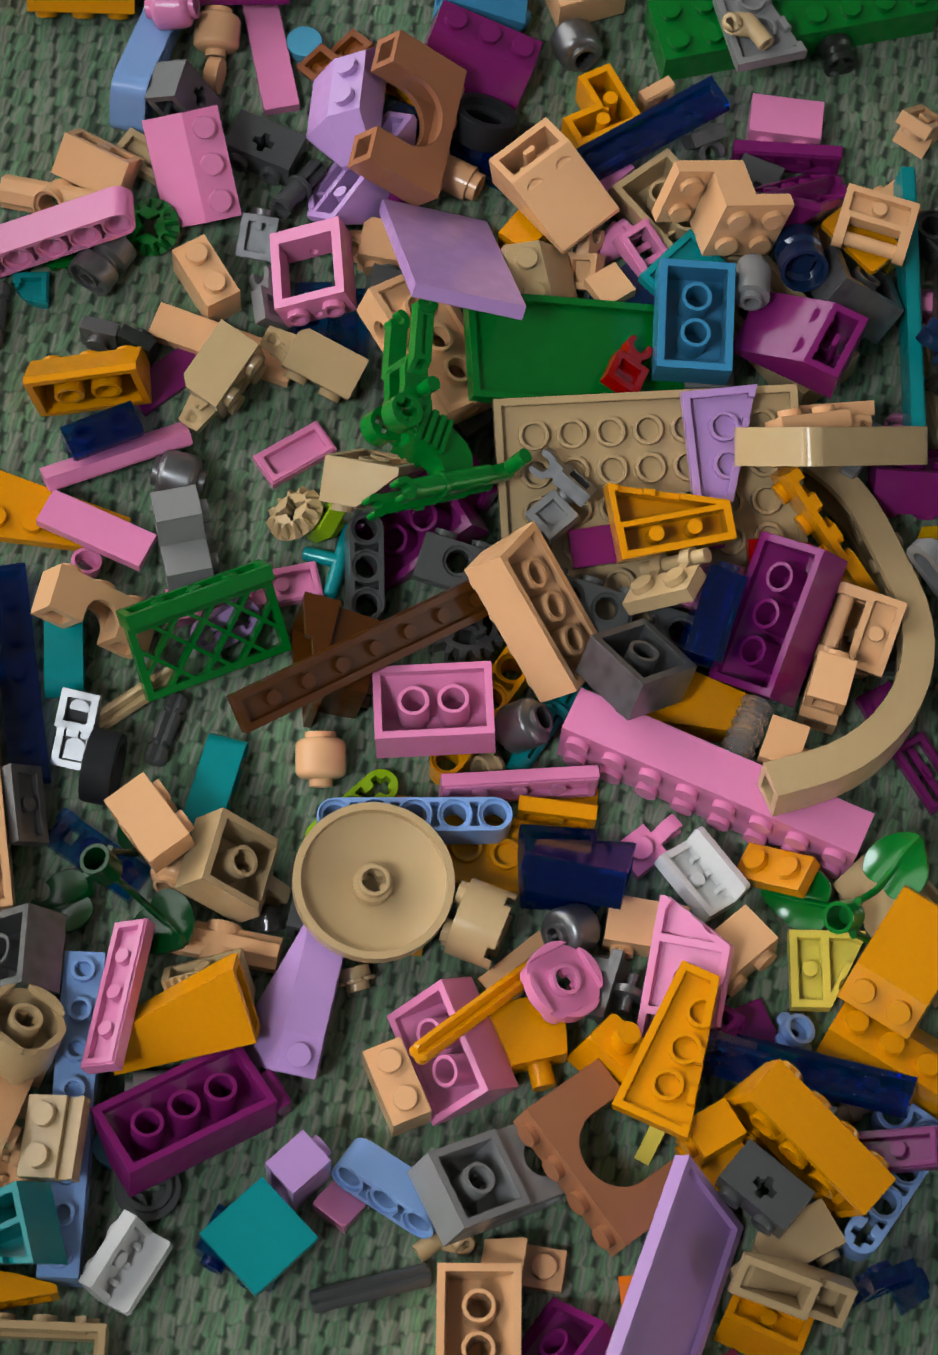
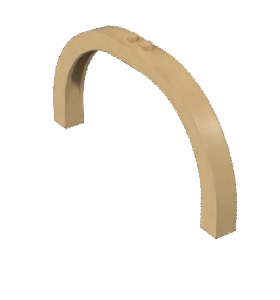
[757,466,935,817]

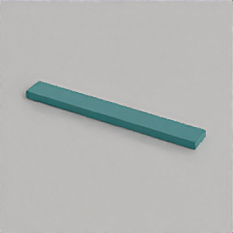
[893,166,926,426]

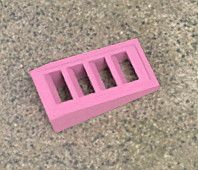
[612,218,668,278]

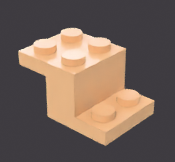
[651,160,795,256]

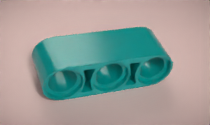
[44,618,86,699]
[184,732,249,835]

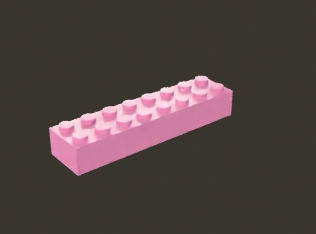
[557,687,874,879]

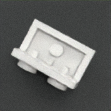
[653,826,751,923]
[78,1209,173,1316]

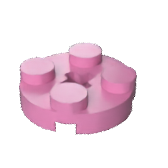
[520,941,603,1024]

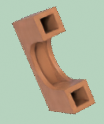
[347,29,467,206]
[513,1058,674,1257]

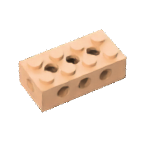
[356,274,492,425]

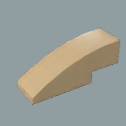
[727,1251,858,1329]

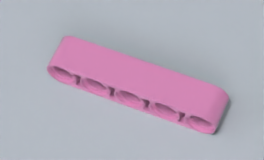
[0,186,136,278]

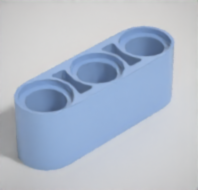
[331,1138,436,1239]

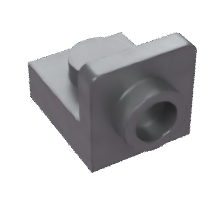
[235,207,282,263]

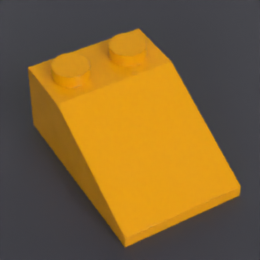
[837,885,938,1040]

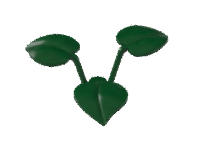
[30,812,196,955]

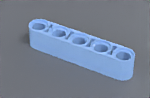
[316,797,513,844]

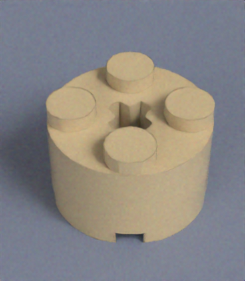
[439,878,519,971]
[0,984,67,1085]

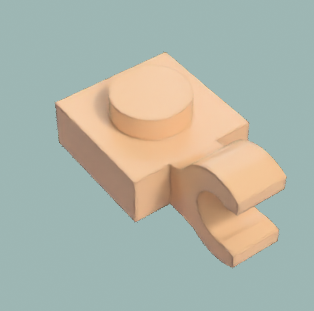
[567,230,606,292]

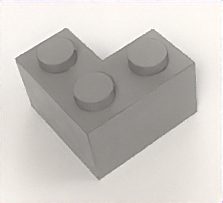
[150,484,221,592]

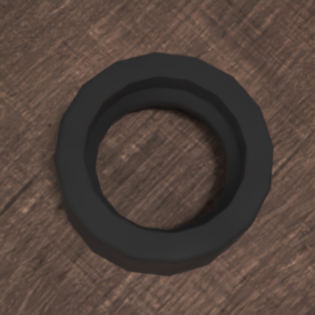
[452,92,518,153]
[78,727,127,806]

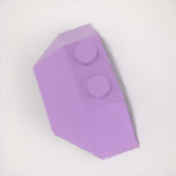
[306,47,386,171]
[307,111,417,225]

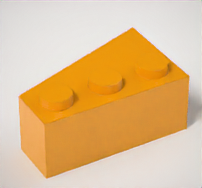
[603,483,737,564]

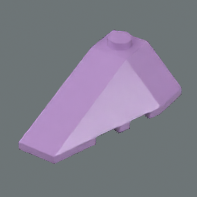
[242,925,344,1079]

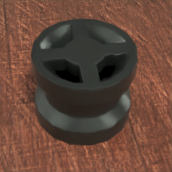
[816,33,858,77]

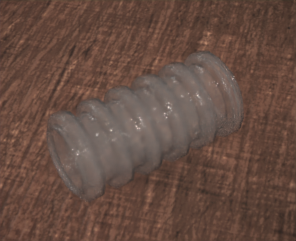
[721,695,774,759]

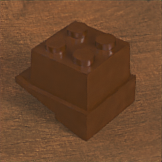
[290,591,381,728]

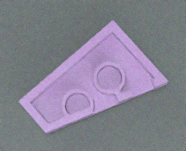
[680,384,757,504]

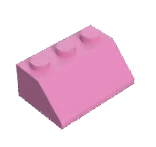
[141,105,242,227]
[372,661,496,758]
[387,977,519,1126]

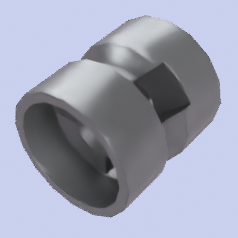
[67,236,137,296]

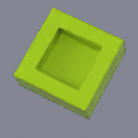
[304,502,345,543]

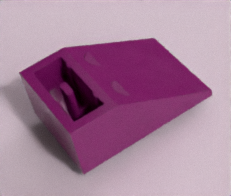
[733,291,869,399]

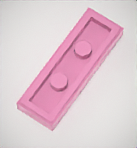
[36,489,157,572]

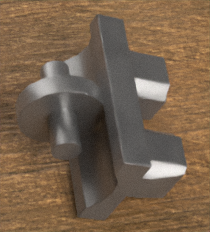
[586,948,643,1025]

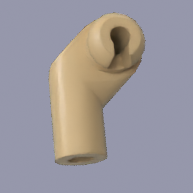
[411,1231,475,1263]

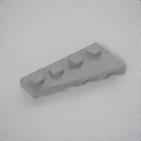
[711,0,807,73]

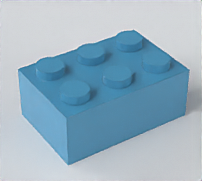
[651,258,736,385]

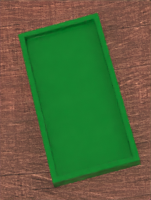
[463,293,684,403]

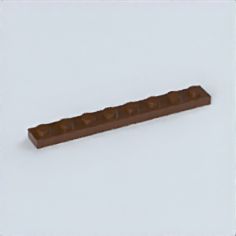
[227,579,489,733]

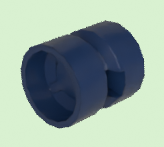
[773,223,829,292]

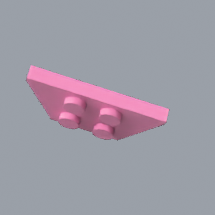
[637,895,735,1038]

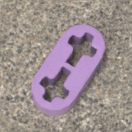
[190,597,260,653]

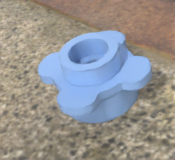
[775,1012,815,1056]

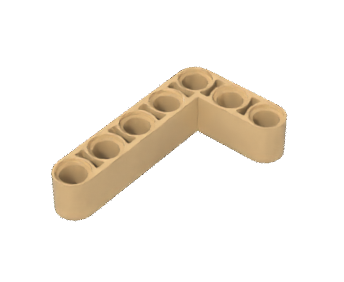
[734,426,928,467]

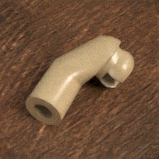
[721,11,774,51]

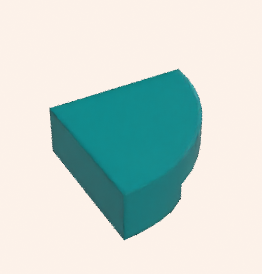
[12,272,50,309]

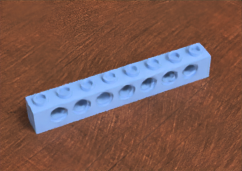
[36,951,107,1288]

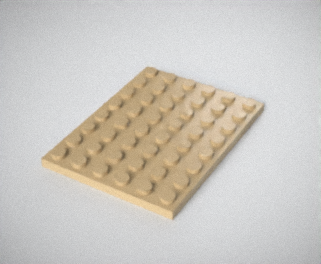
[492,384,808,622]

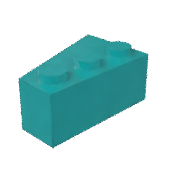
[0,1180,68,1265]

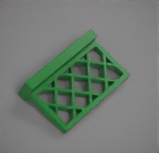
[116,559,292,702]

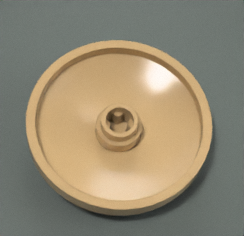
[292,802,455,963]

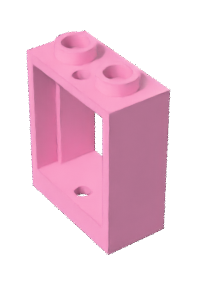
[269,216,357,327]

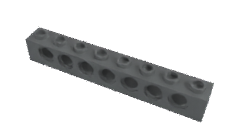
[411,528,723,672]

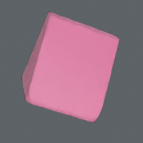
[312,1180,367,1234]

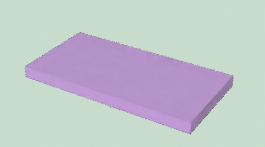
[379,198,526,320]
[605,1155,744,1355]

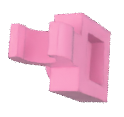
[612,814,683,880]

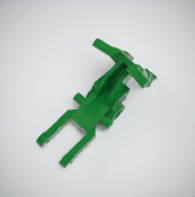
[360,299,532,521]

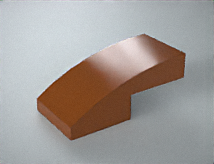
[296,28,375,83]

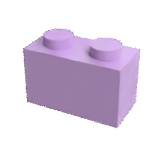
[265,1130,332,1211]

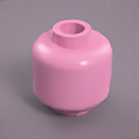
[144,0,200,31]

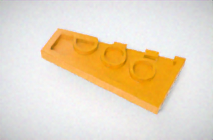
[769,467,879,592]
[0,470,132,551]
[612,960,720,1143]

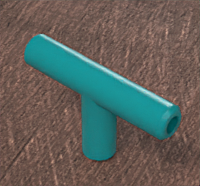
[302,524,357,599]

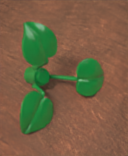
[760,831,930,944]

